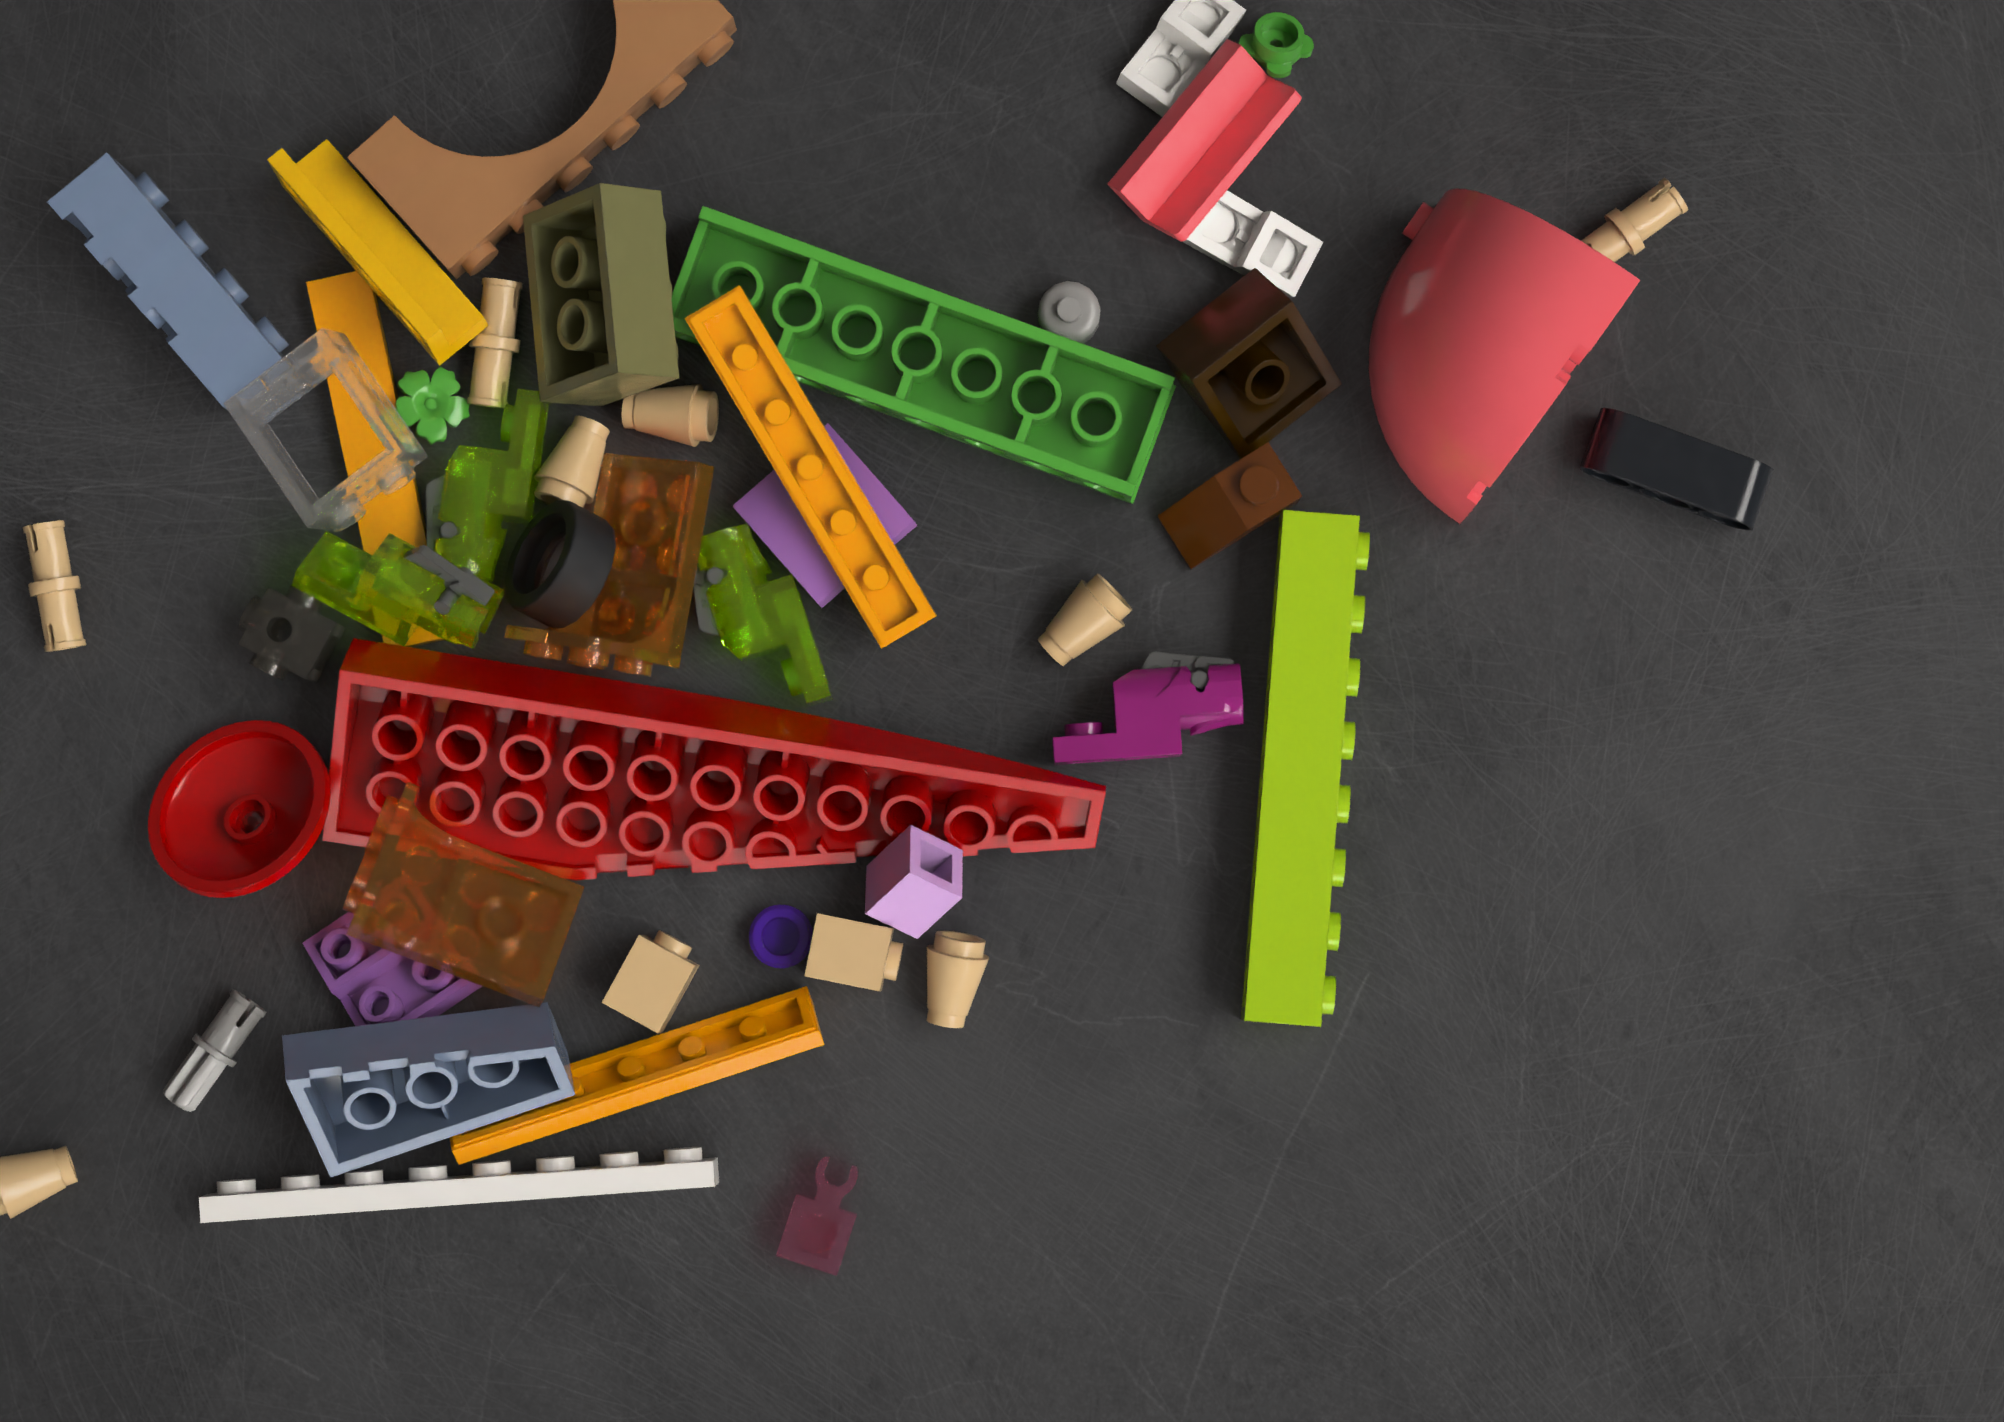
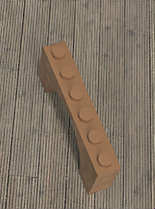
[347,0,737,280]

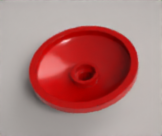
[148,720,331,898]

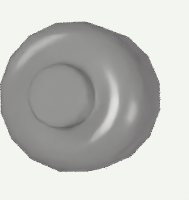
[1038,281,1101,344]

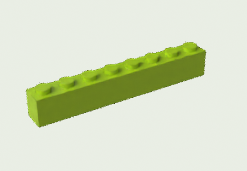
[1241,510,1370,1027]

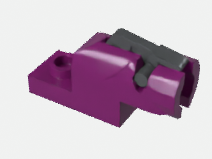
[1052,651,1244,765]

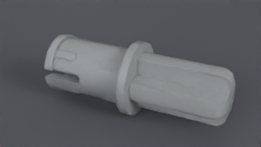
[163,989,267,1112]

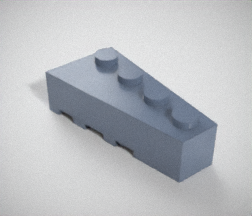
[47,152,293,415]
[282,1002,575,1178]

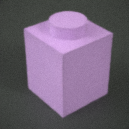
[865,825,963,939]

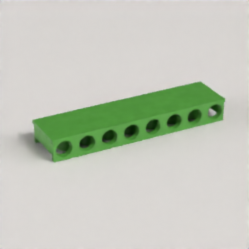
[672,206,1176,504]

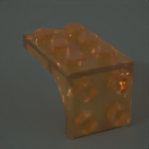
[504,453,714,677]
[342,782,584,1007]

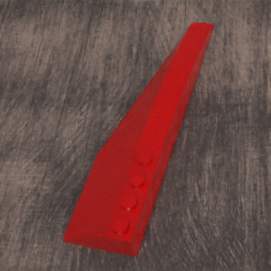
[322,638,1106,880]

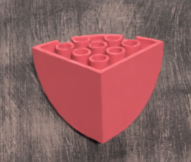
[1369,189,1640,524]

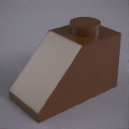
[1157,442,1302,570]

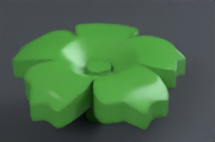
[392,367,470,445]

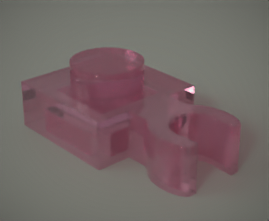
[776,1155,859,1276]

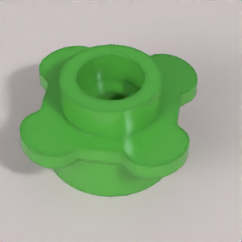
[1239,12,1314,78]

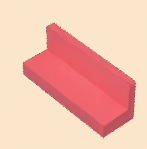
[1107,39,1302,242]

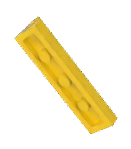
[267,139,488,366]

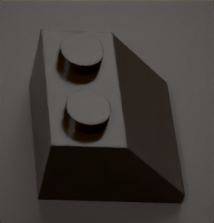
[1156,268,1342,459]

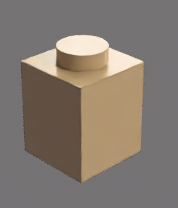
[804,913,903,991]
[602,930,700,1033]

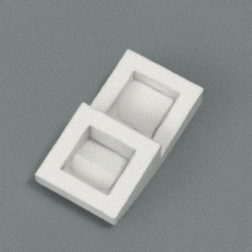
[1116,0,1246,117]
[1183,191,1323,298]

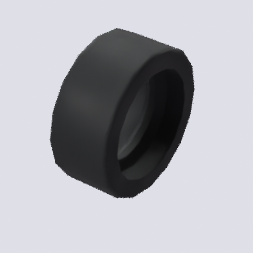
[504,500,616,629]

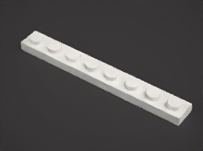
[199,1147,719,1223]

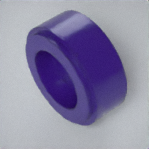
[749,905,813,968]

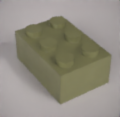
[523,183,679,406]

